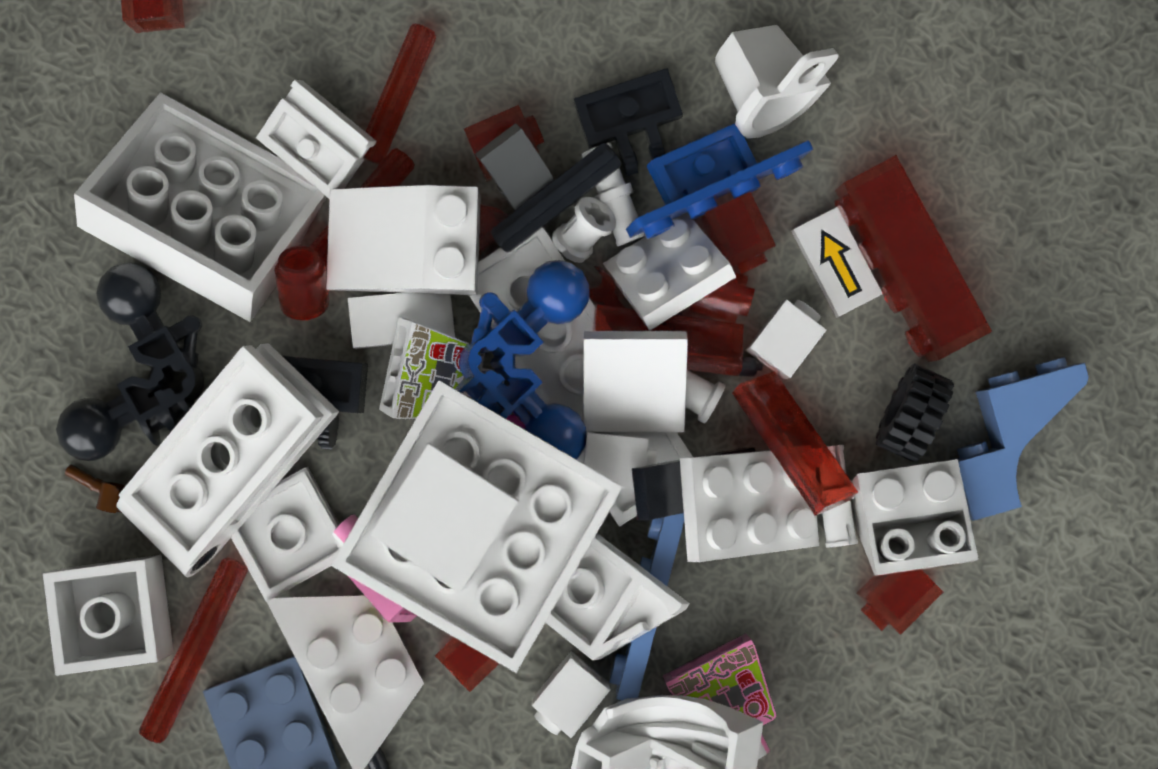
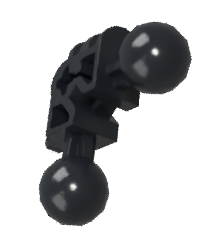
[56,263,204,461]

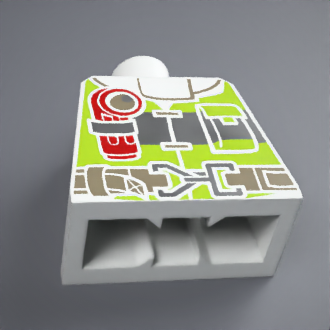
[379,317,504,419]

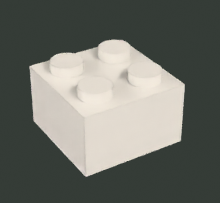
[43,555,174,676]

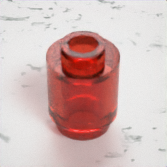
[274,246,329,320]
[689,272,755,324]

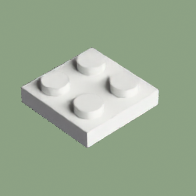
[603,213,736,331]

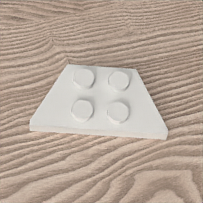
[545,533,690,660]
[267,595,424,769]

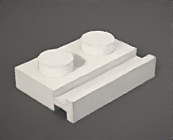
[256,80,377,199]

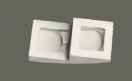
[348,293,455,349]

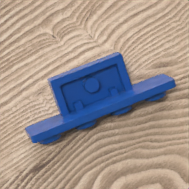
[626,123,813,239]

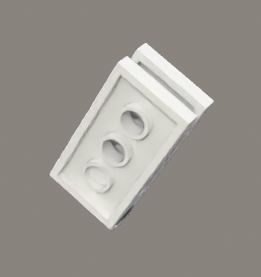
[116,343,339,577]

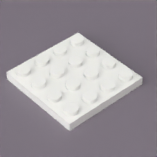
[331,380,623,672]

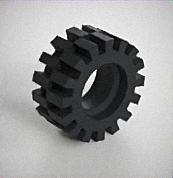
[875,363,954,462]

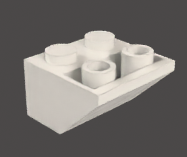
[849,459,979,576]

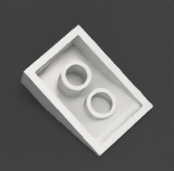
[326,185,481,295]

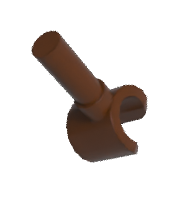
[65,464,125,513]

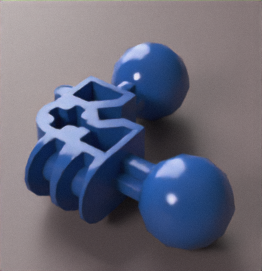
[455,260,589,459]

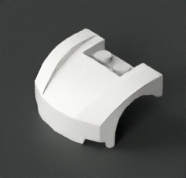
[571,695,763,769]

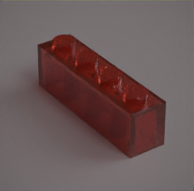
[834,155,992,362]

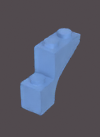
[948,357,1088,521]

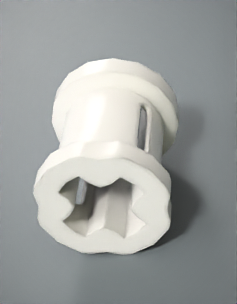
[552,197,616,263]
[685,364,726,424]

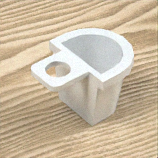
[715,25,839,139]

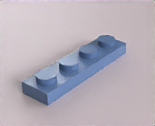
[609,513,684,701]

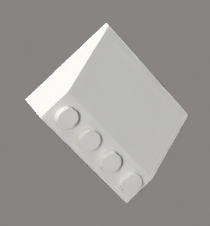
[74,92,326,322]

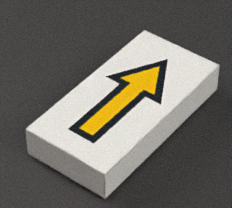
[791,207,883,318]

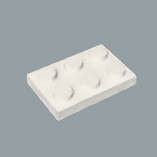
[679,447,819,562]

